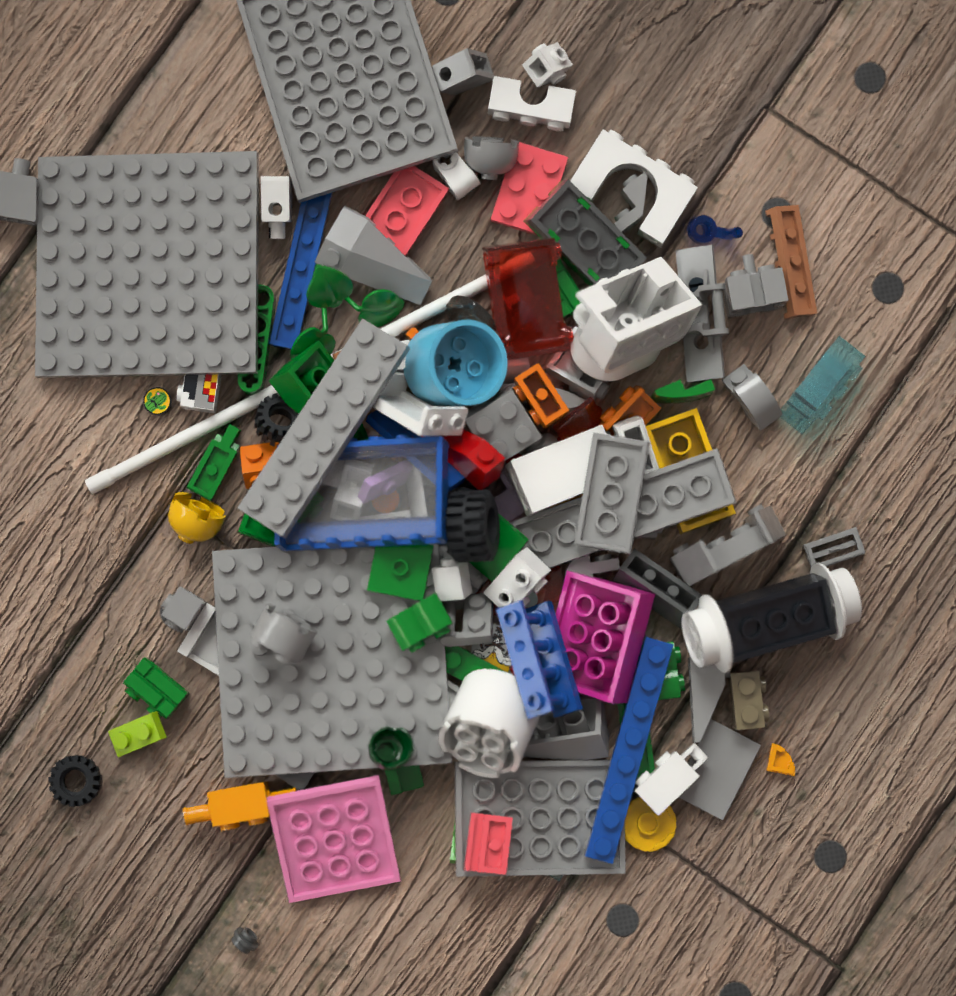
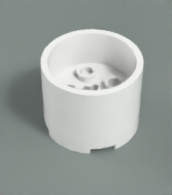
[438,669,540,778]

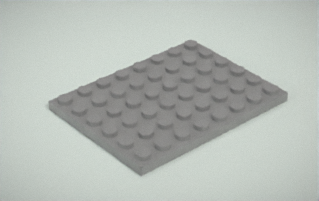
[236,0,458,203]

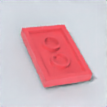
[491,142,568,236]
[365,166,450,256]

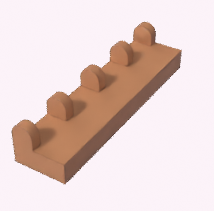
[766,205,817,320]

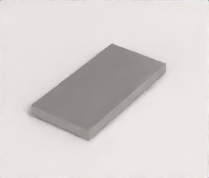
[574,432,650,554]

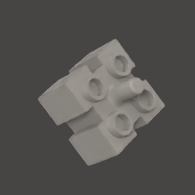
[723,254,789,318]

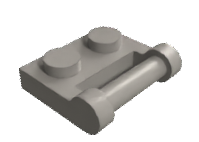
[441,593,494,647]

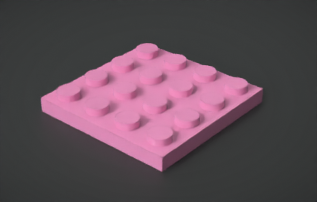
[267,775,401,903]

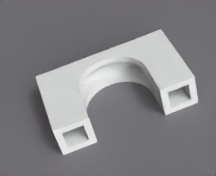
[571,129,698,248]

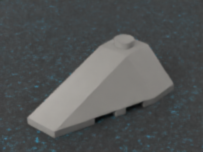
[315,206,433,305]
[523,695,609,760]

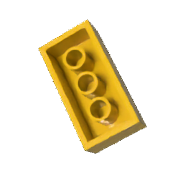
[645,408,736,535]

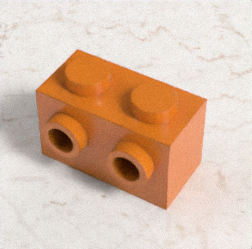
[513,363,569,429]

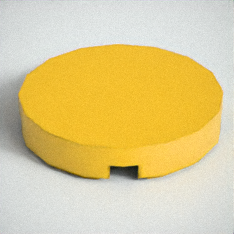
[625,796,676,852]

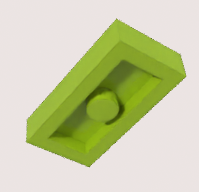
[108,711,167,757]

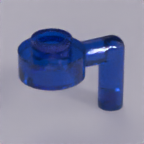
[687,215,743,244]

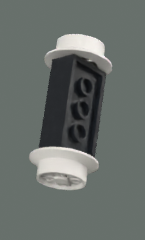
[682,563,862,673]

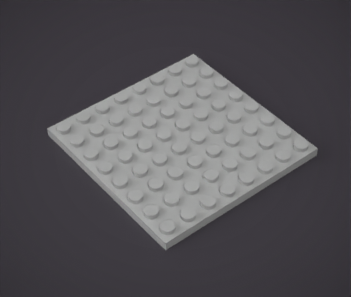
[35,151,259,378]
[212,544,452,778]

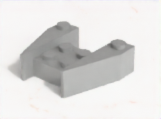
[669,504,786,586]

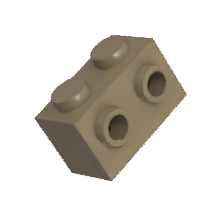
[728,671,769,730]

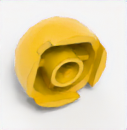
[168,492,226,544]

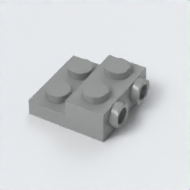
[546,326,610,404]

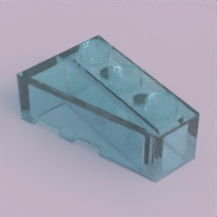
[780,336,866,434]

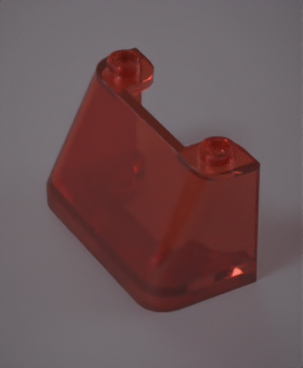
[482,237,574,360]

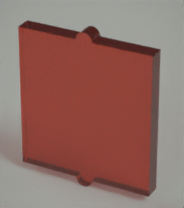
[552,397,603,441]

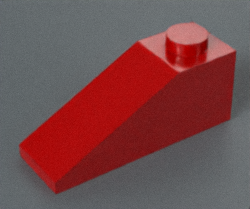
[421,429,505,490]

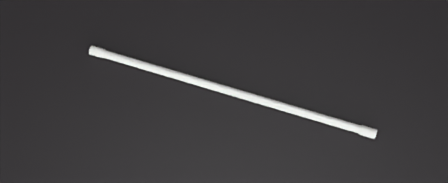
[85,250,538,495]

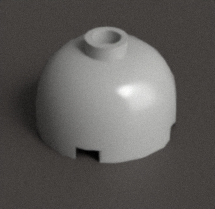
[464,136,519,180]

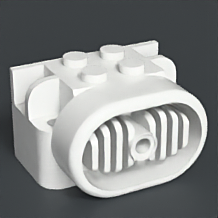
[570,257,702,381]

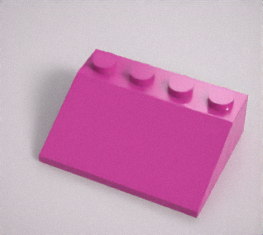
[556,571,655,704]

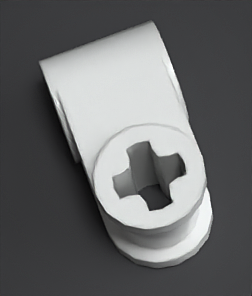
[433,152,481,200]

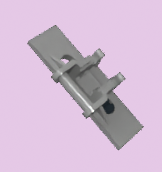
[676,245,729,383]

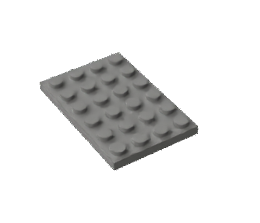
[455,760,625,877]

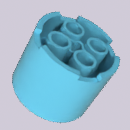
[403,320,507,407]

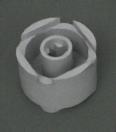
[250,603,317,665]

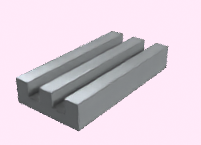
[802,527,865,569]

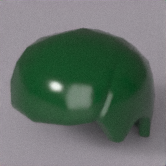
[368,726,414,770]

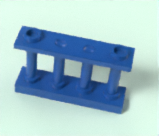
[496,600,583,719]

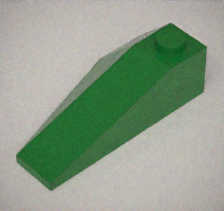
[269,340,369,441]

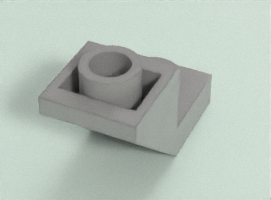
[614,173,648,234]

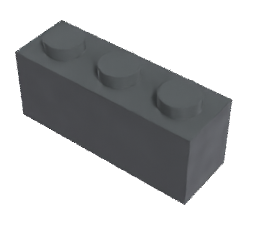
[612,548,703,629]

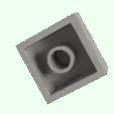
[465,385,542,460]

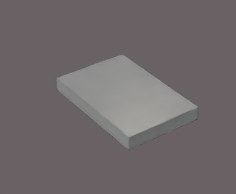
[679,719,761,820]

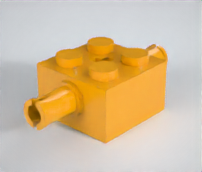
[183,781,296,831]

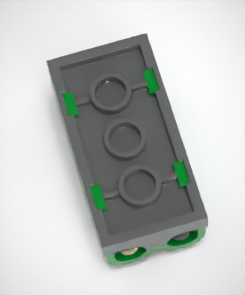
[524,179,647,286]

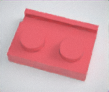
[464,813,513,875]

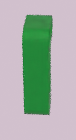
[238,284,276,395]

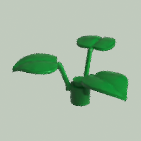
[290,264,405,360]

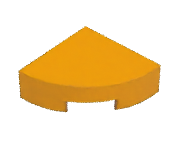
[766,743,795,776]

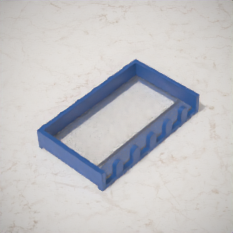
[274,435,449,551]

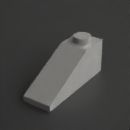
[688,657,730,742]

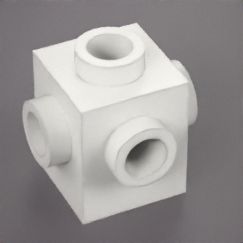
[522,42,573,88]

